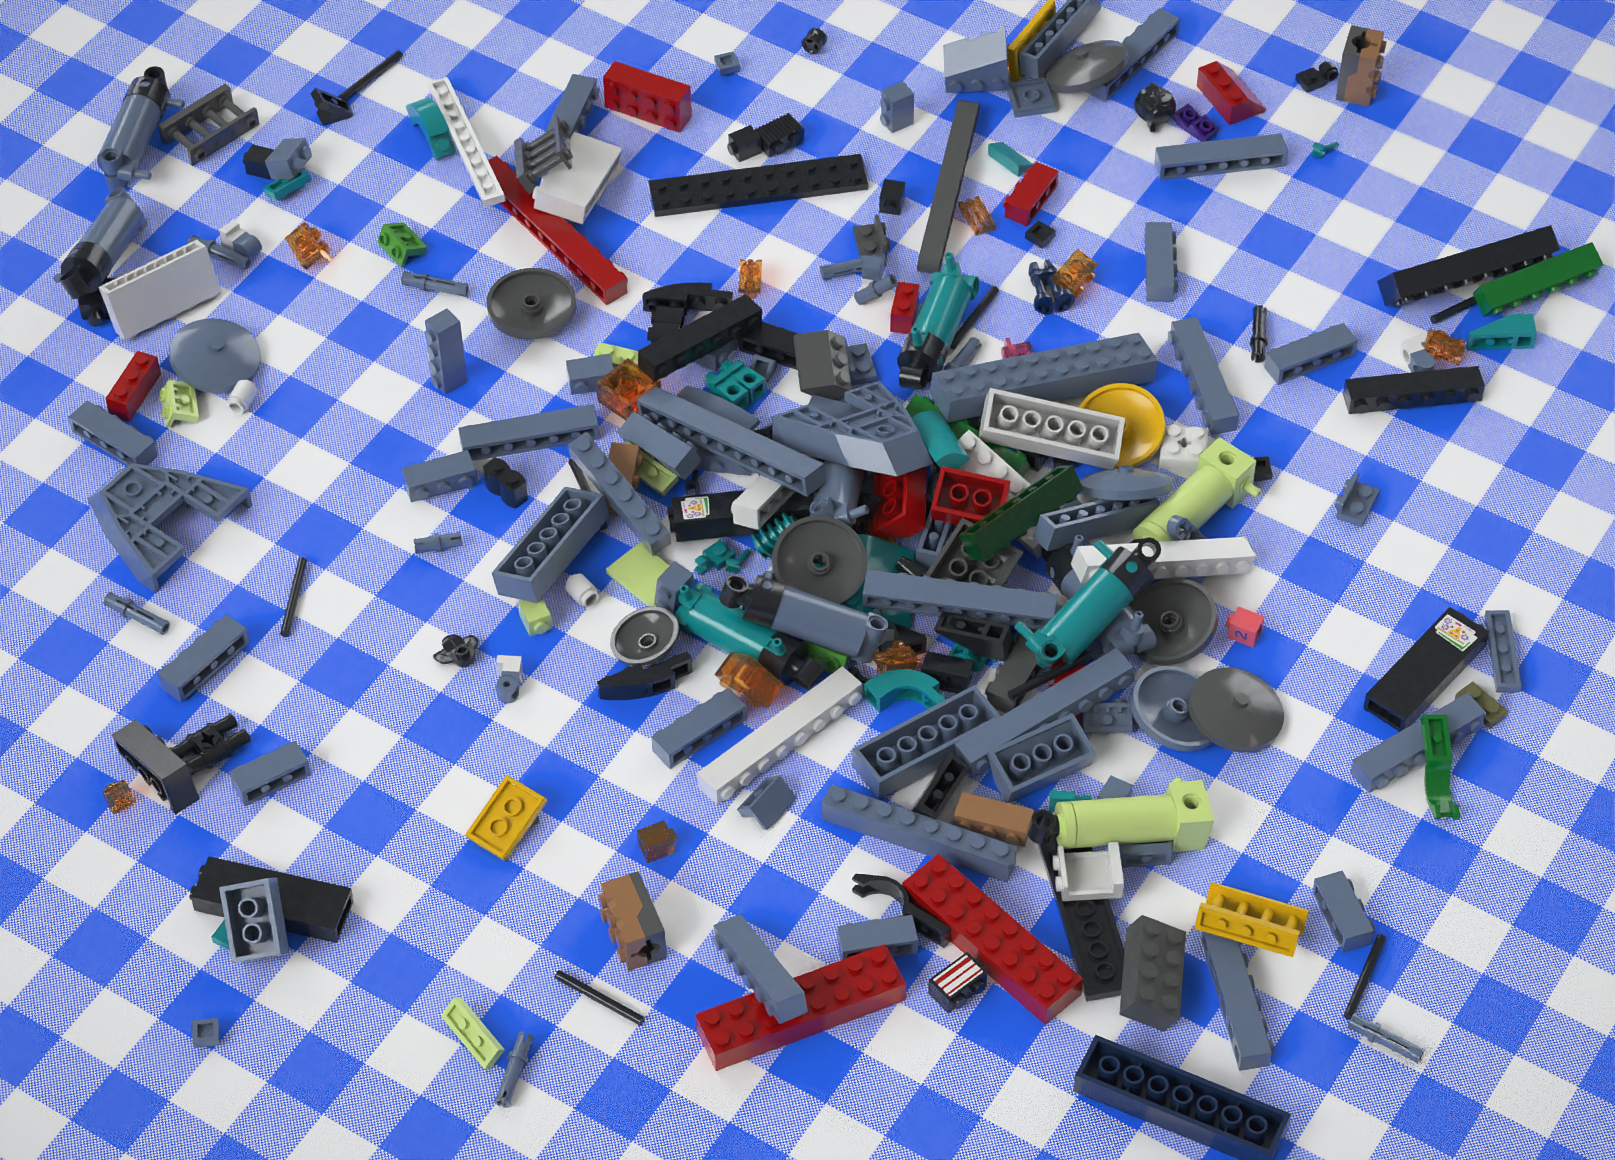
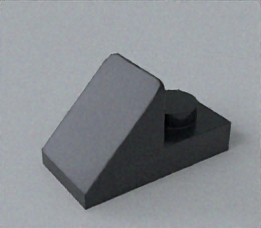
[310,87,354,125]
[878,624,927,666]

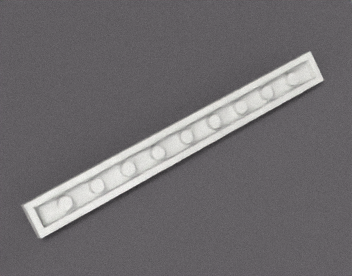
[427,77,505,207]

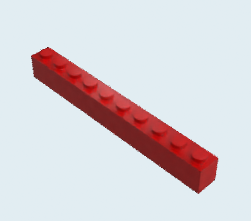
[488,155,628,306]

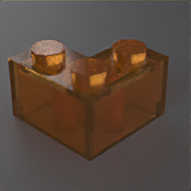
[714,652,784,708]

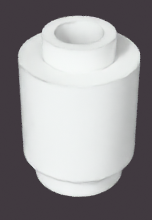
[227,380,258,414]
[565,574,599,608]

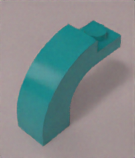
[405,97,456,160]
[864,669,947,713]

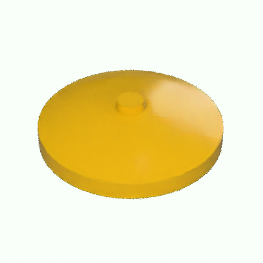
[1079,383,1166,469]

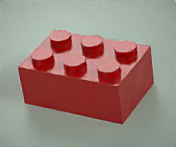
[931,466,1011,525]

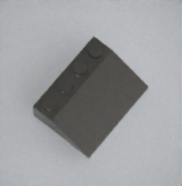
[925,517,1024,617]

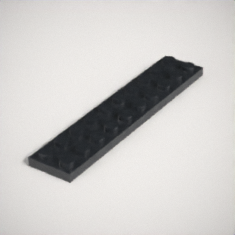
[648,153,868,217]

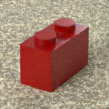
[890,281,920,334]

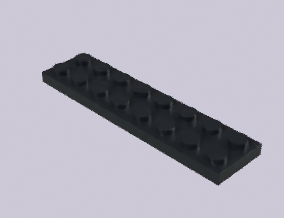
[1038,837,1125,1002]

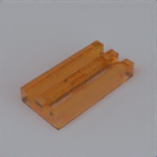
[958,196,996,236]

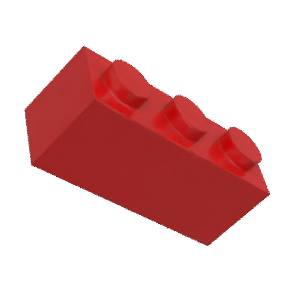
[1003,162,1059,226]
[105,351,161,422]

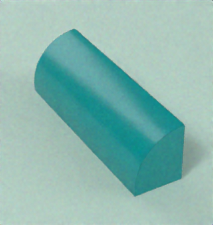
[912,411,970,469]

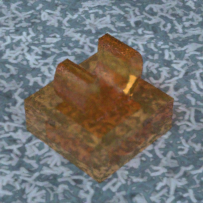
[102,780,135,815]

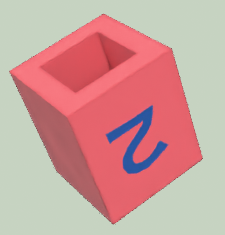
[1225,606,1265,648]

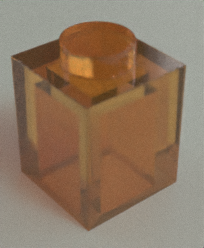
[637,820,677,863]

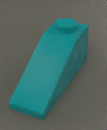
[1466,314,1537,351]

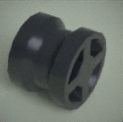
[801,28,827,54]

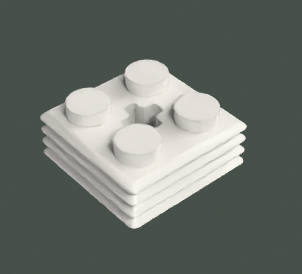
[1159,424,1208,471]

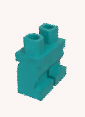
[704,359,766,410]

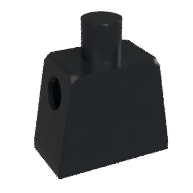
[78,278,116,327]

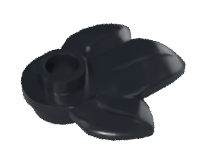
[432,634,479,667]

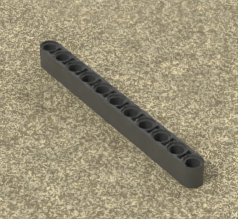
[917,100,980,274]

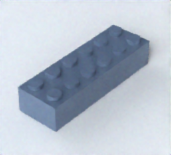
[491,487,610,603]
[852,685,1001,800]

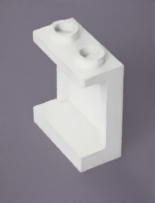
[1053,842,1124,901]

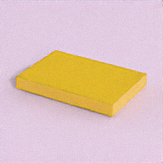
[464,775,548,862]

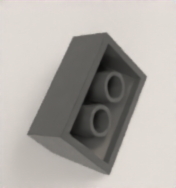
[793,330,852,401]

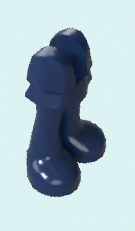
[1028,260,1075,315]

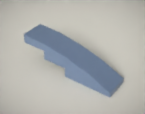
[676,385,761,430]

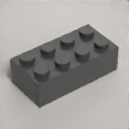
[1119,915,1186,1032]

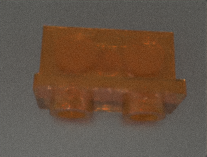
[285,222,332,270]
[1051,248,1098,298]

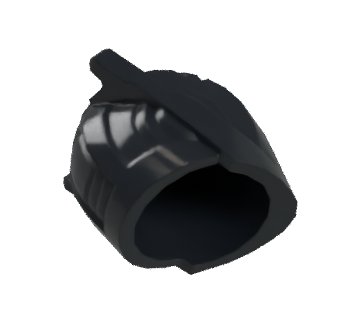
[1134,83,1176,133]

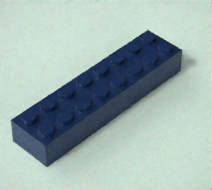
[1073,1034,1291,1160]

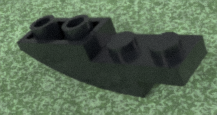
[642,282,733,315]
[597,651,693,700]

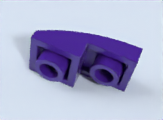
[1172,103,1220,142]

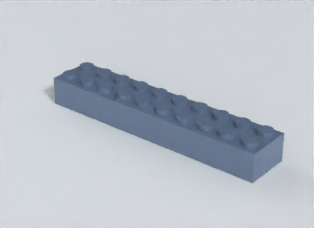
[930,332,1158,423]

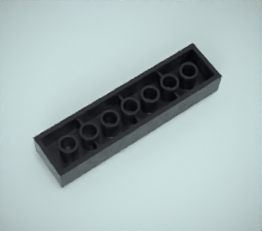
[1377,225,1560,308]

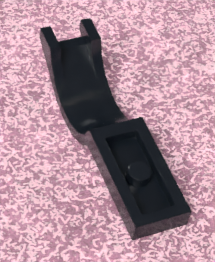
[852,873,951,948]

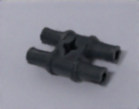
[172,713,251,776]

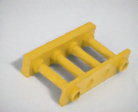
[1194,882,1309,958]

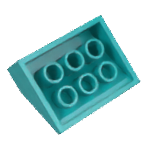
[842,534,914,630]

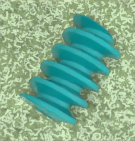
[751,512,798,560]

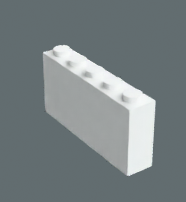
[532,132,622,224]
[99,240,222,340]

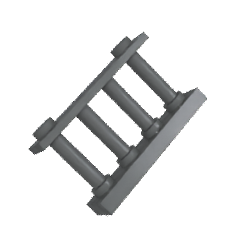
[158,83,260,166]
[514,114,573,194]

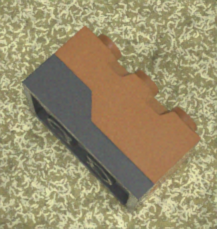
[1336,25,1387,106]
[598,871,667,971]

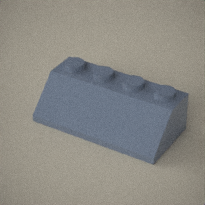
[987,713,1097,803]

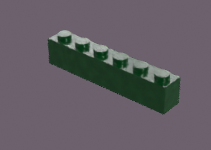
[959,465,1084,562]

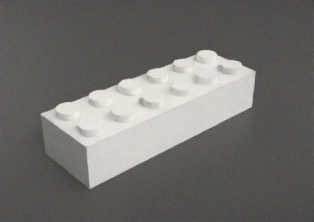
[978,388,1125,469]
[939,430,1042,559]

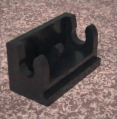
[921,651,974,694]

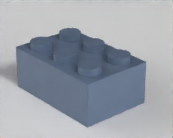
[219,878,290,963]

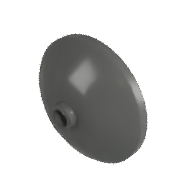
[610,607,680,666]

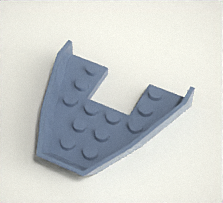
[772,381,933,476]
[87,463,252,593]

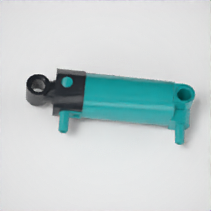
[897,252,979,390]
[1015,537,1161,669]
[674,582,825,690]

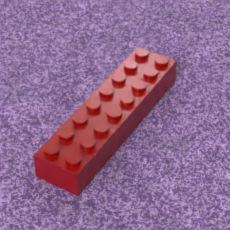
[902,854,1083,1025]
[695,944,906,1071]

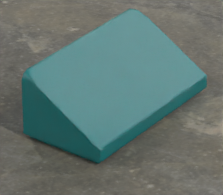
[988,142,1033,177]

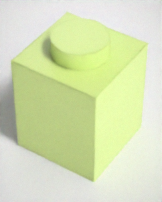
[518,598,552,637]

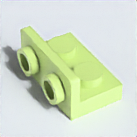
[159,379,199,428]

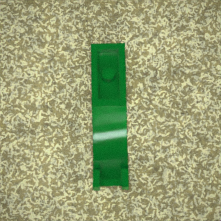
[1420,714,1460,820]

